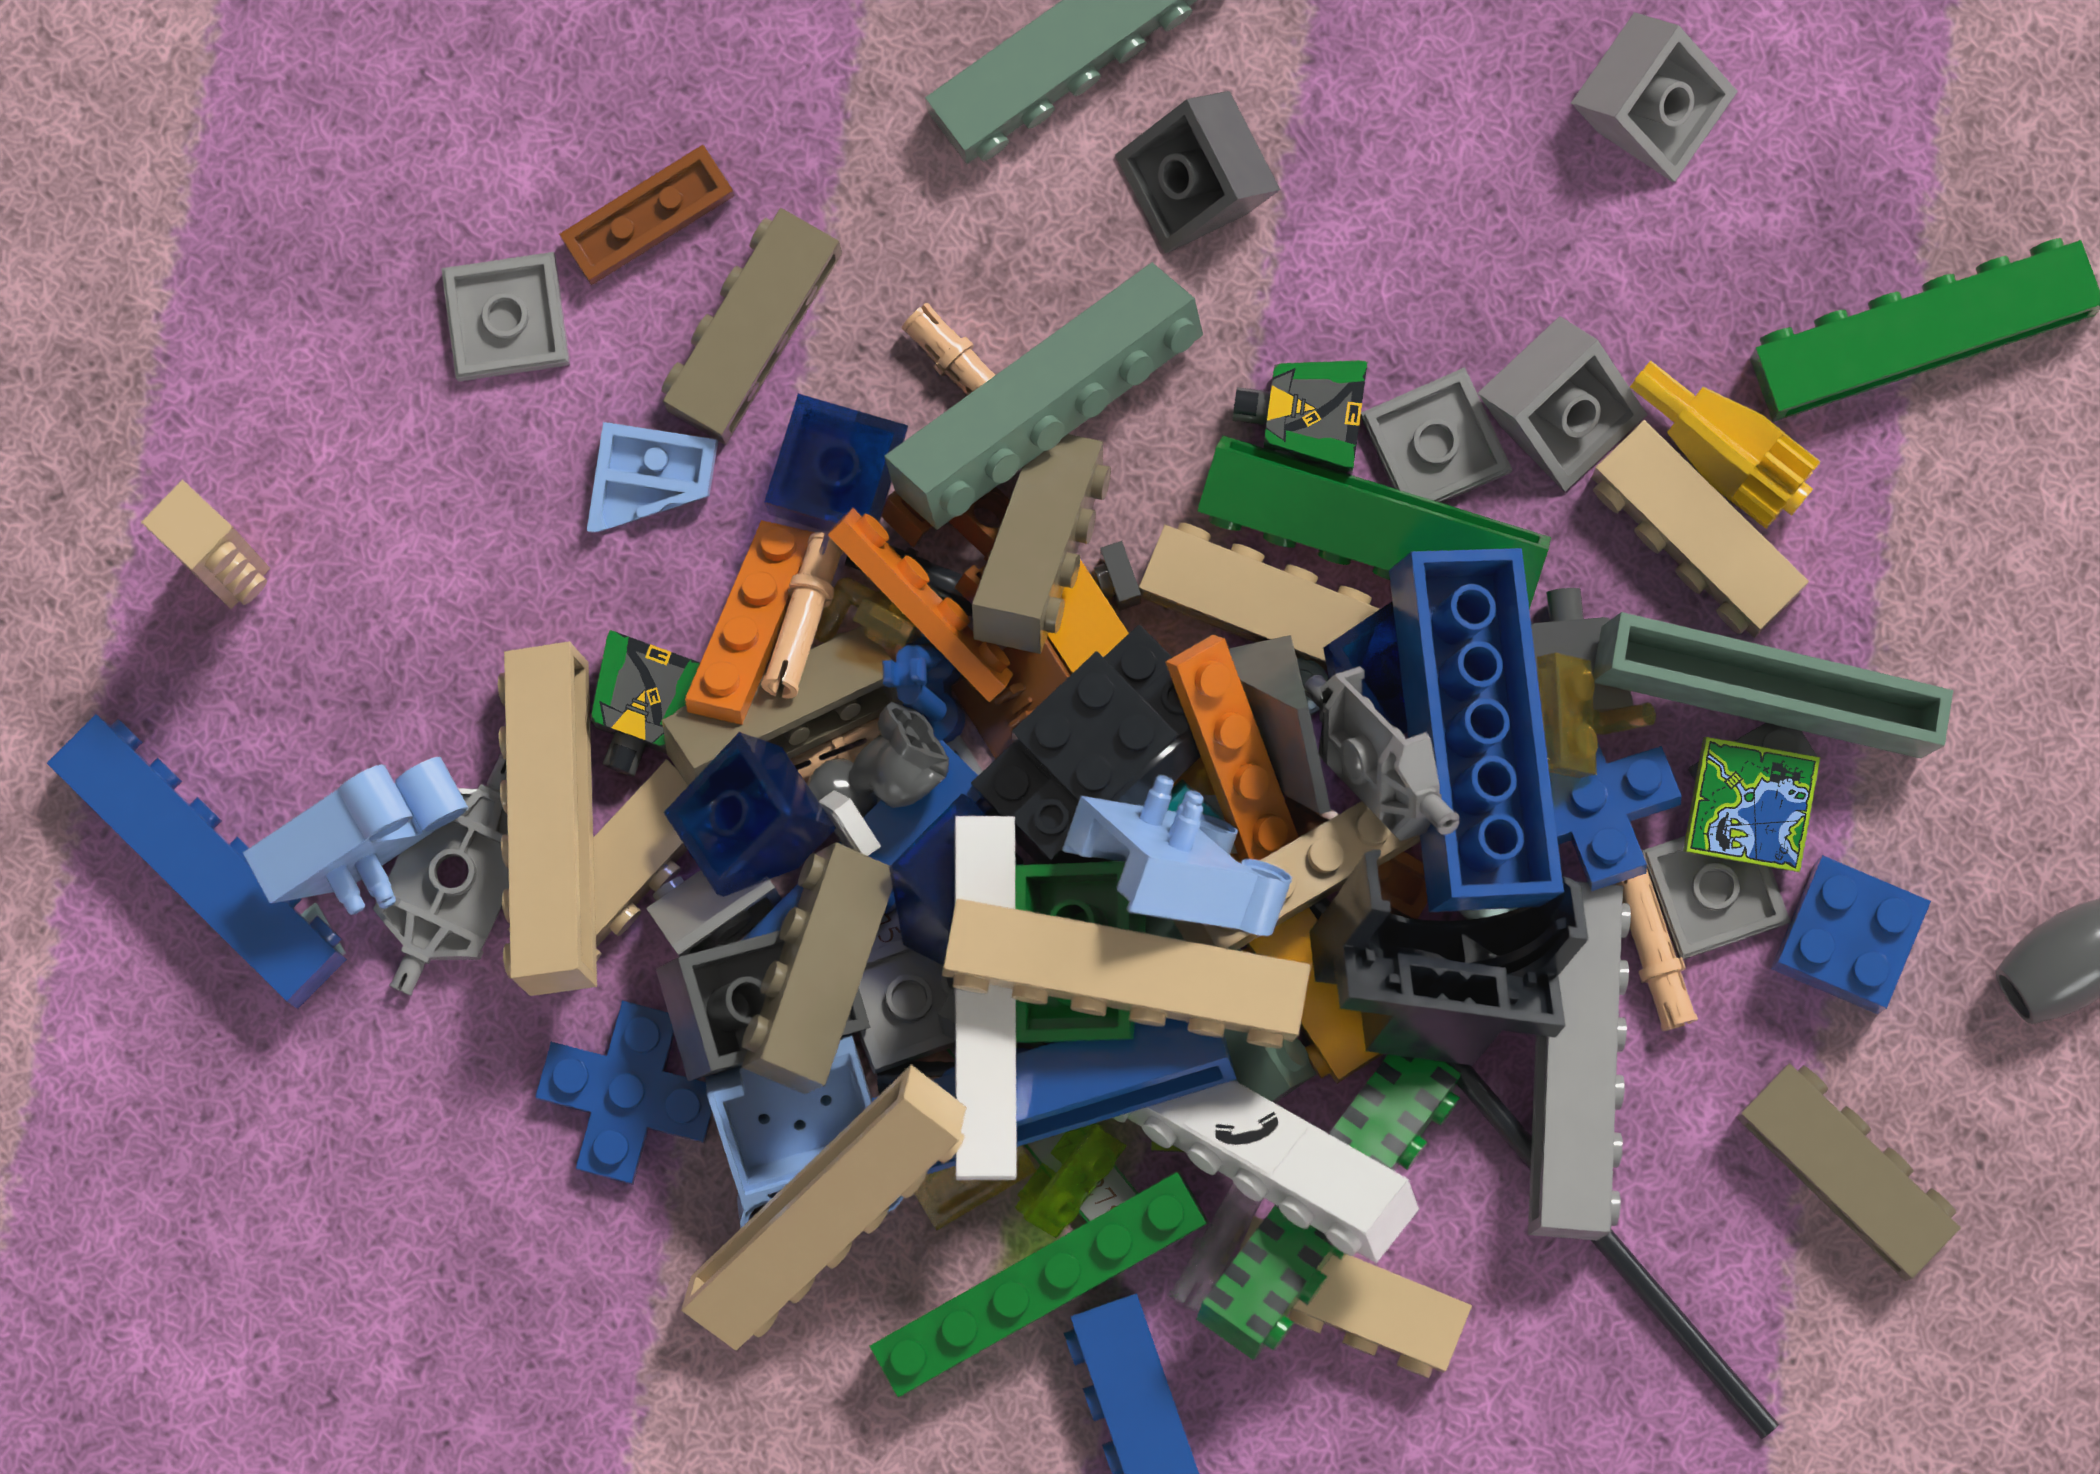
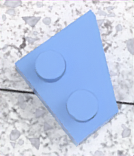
[587,422,718,532]

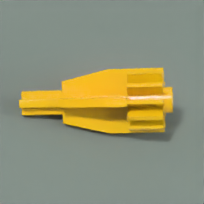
[1630,361,1821,529]

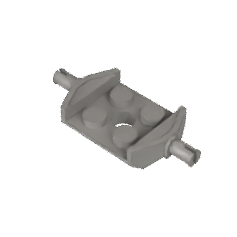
[1304,667,1460,841]
[373,754,509,996]

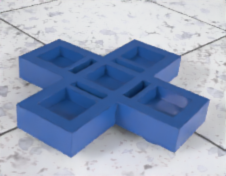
[1544,713,1682,891]
[535,1000,713,1185]

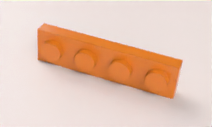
[828,508,1013,702]
[685,520,815,725]
[1165,635,1299,863]

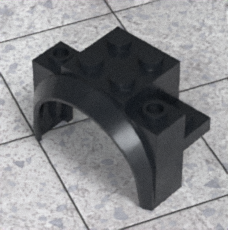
[971,624,1201,865]
[1309,849,1589,1066]

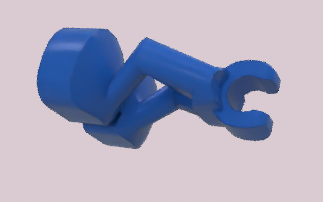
[882,635,966,744]

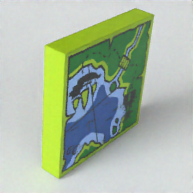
[1683,737,1820,872]

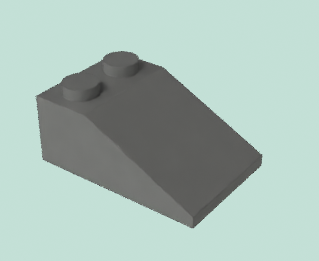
[1229,635,1331,814]
[656,931,871,1082]

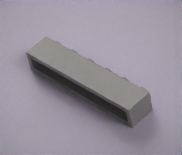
[1528,881,1631,1241]

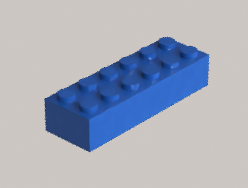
[1389,548,1564,912]

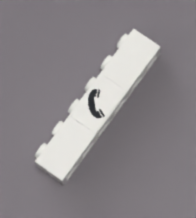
[1113,1081,1419,1263]

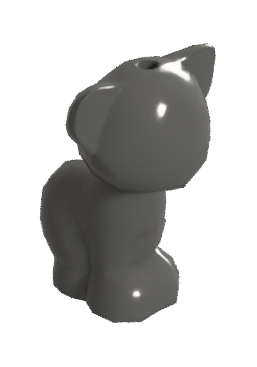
[783,702,949,832]

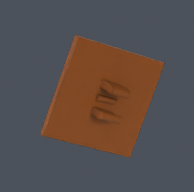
[951,638,1070,759]

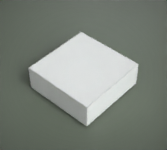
[818,790,881,856]

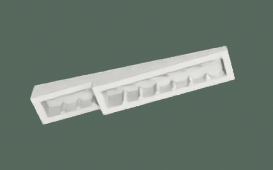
[954,816,1016,1180]

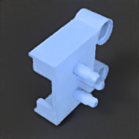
[243,757,468,915]
[1063,775,1292,936]
[705,1033,903,1228]

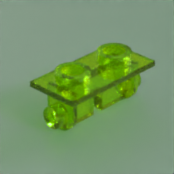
[1015,1123,1127,1239]

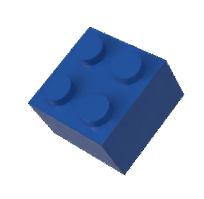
[1771,855,1931,1014]

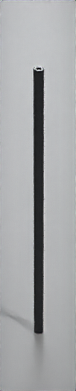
[1309,897,1779,1439]

